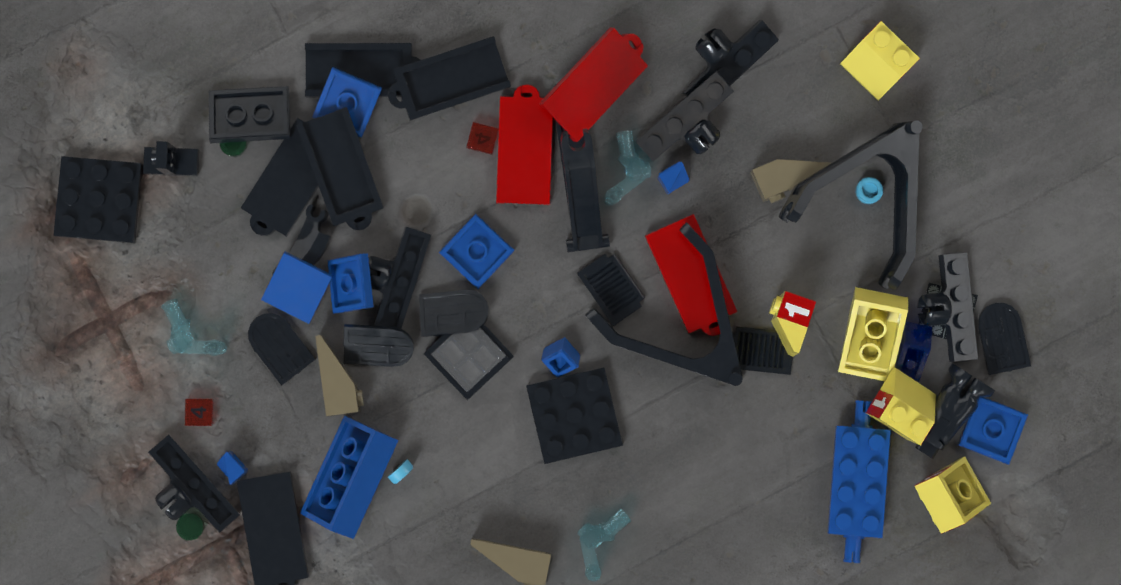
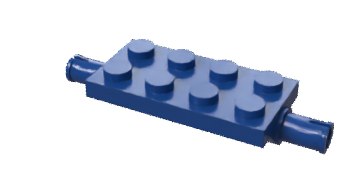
[827,400,891,563]

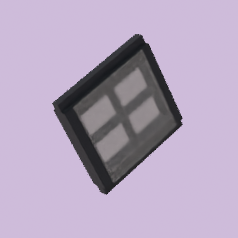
[423,325,514,401]

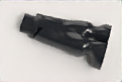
[915,363,996,459]

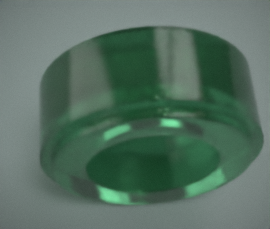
[219,142,247,157]
[176,513,204,540]

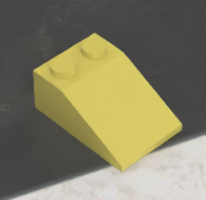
[838,287,908,381]

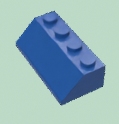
[300,415,398,539]

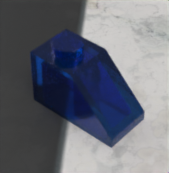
[895,321,932,383]

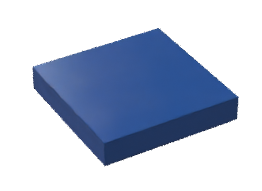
[312,67,382,138]
[439,214,515,289]
[261,251,333,324]
[327,253,374,314]
[958,397,1028,465]

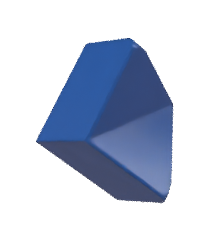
[658,161,689,195]
[541,337,580,378]
[217,451,248,485]

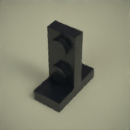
[143,141,199,176]

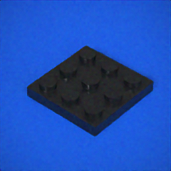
[53,156,143,244]
[526,367,623,464]

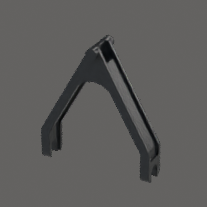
[553,84,610,253]
[779,120,923,290]
[585,222,743,386]

